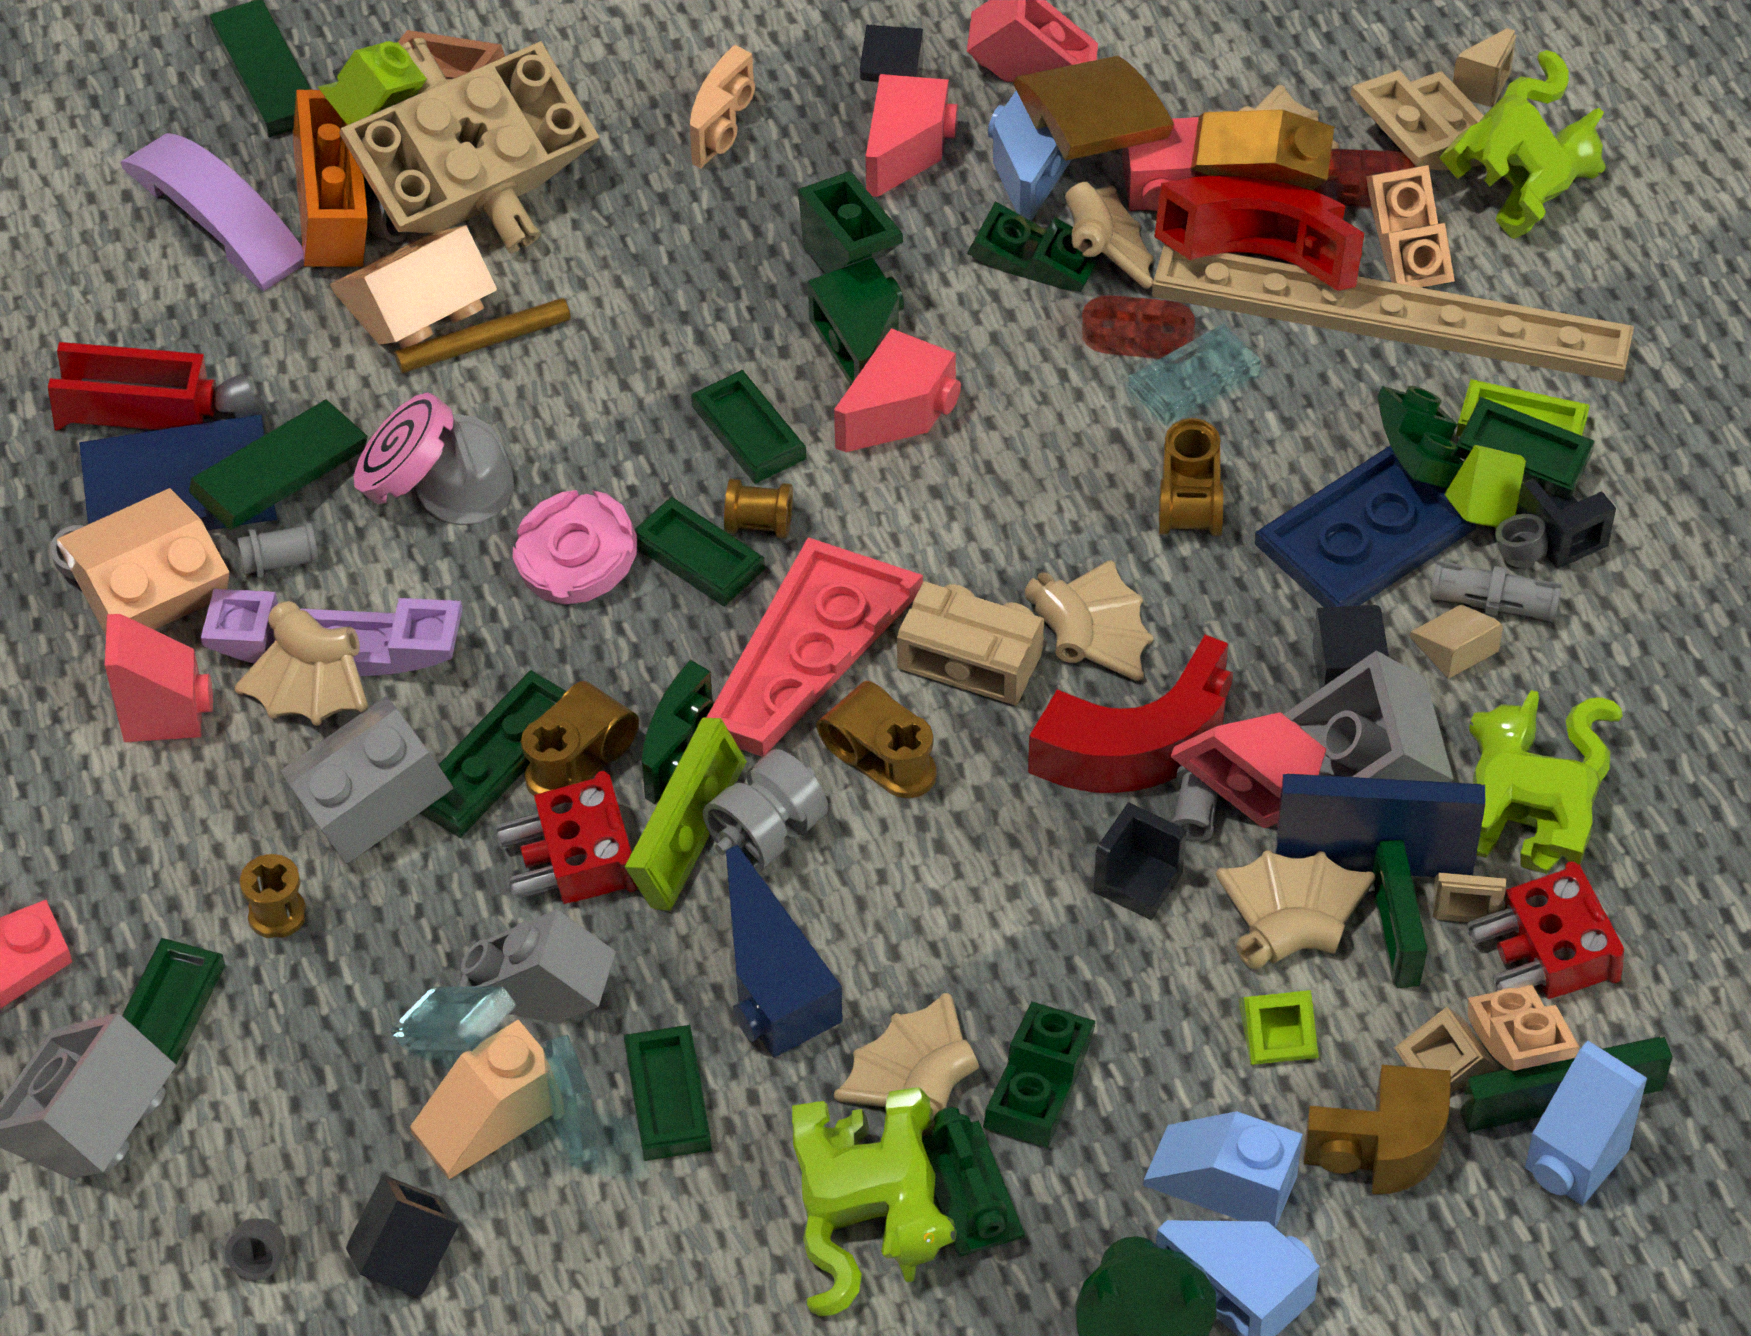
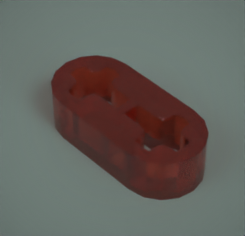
[1312,149,1417,207]
[1081,295,1195,359]

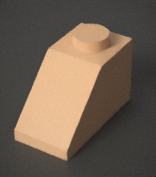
[410,1019,563,1180]

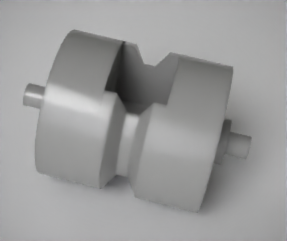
[703,749,828,872]

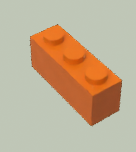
[293,90,368,267]

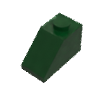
[797,171,903,274]
[808,257,904,385]

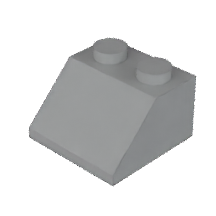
[1283,650,1454,782]
[280,696,454,863]
[0,1013,176,1179]

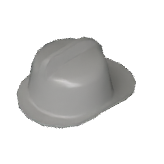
[415,414,514,525]

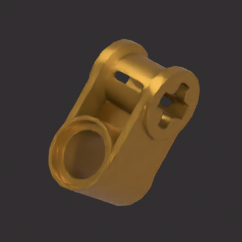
[1159,418,1223,536]
[816,680,937,799]
[521,681,640,796]

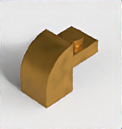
[1304,1064,1451,1194]

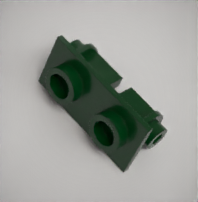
[922,1107,1025,1257]

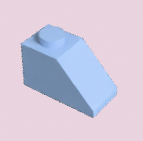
[988,91,1072,221]
[1525,1041,1647,1206]
[1143,1111,1303,1228]
[1156,1220,1320,1336]

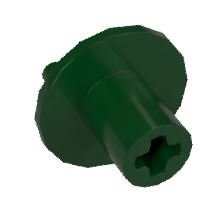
[1075,1236,1217,1336]

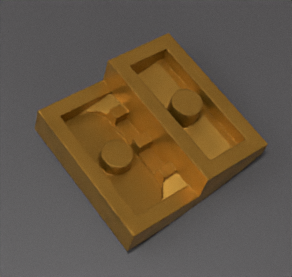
[1013,55,1174,161]

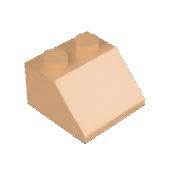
[330,225,497,349]
[56,488,230,635]

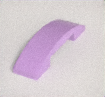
[121,133,304,291]
[201,589,463,676]

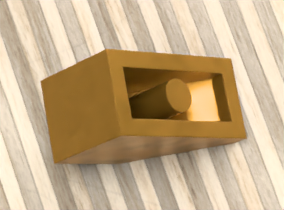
[1191,109,1335,190]

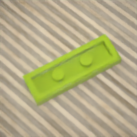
[625,718,747,911]

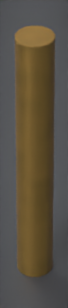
[394,298,571,374]

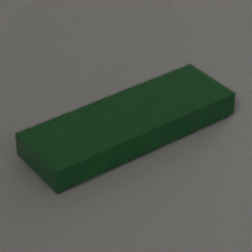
[209,0,311,138]
[189,399,368,530]
[420,670,567,838]
[1460,1036,1673,1133]

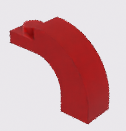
[1154,175,1365,291]
[1028,634,1233,793]

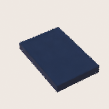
[79,414,277,531]
[1254,445,1477,607]
[1275,774,1486,877]

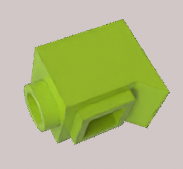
[318,41,427,125]

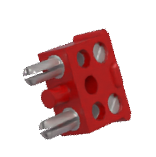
[496,771,638,904]
[1467,861,1624,999]

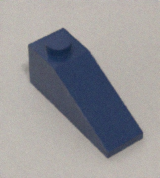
[726,845,843,1058]

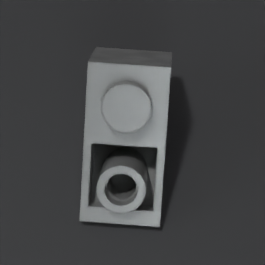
[454,909,616,1023]

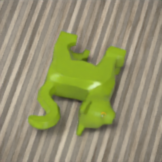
[1439,50,1606,239]
[1469,690,1623,874]
[792,1087,957,1316]

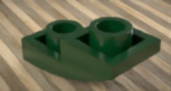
[966,201,1102,292]
[1377,386,1464,489]
[642,659,714,804]
[983,1001,1095,1148]

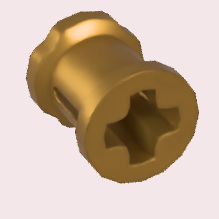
[724,479,793,538]
[239,854,306,938]

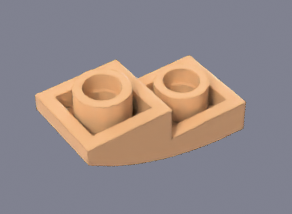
[689,44,755,168]
[1366,165,1455,288]
[1468,985,1580,1071]

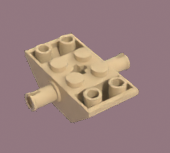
[339,38,600,253]

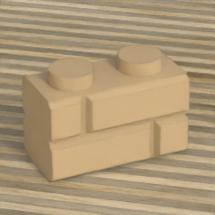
[897,581,1044,706]

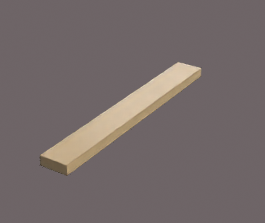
[1152,244,1634,382]

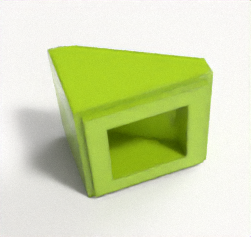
[1444,445,1526,528]
[1238,990,1319,1065]

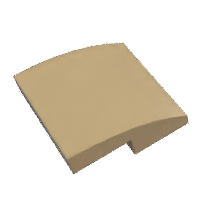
[1350,70,1484,170]

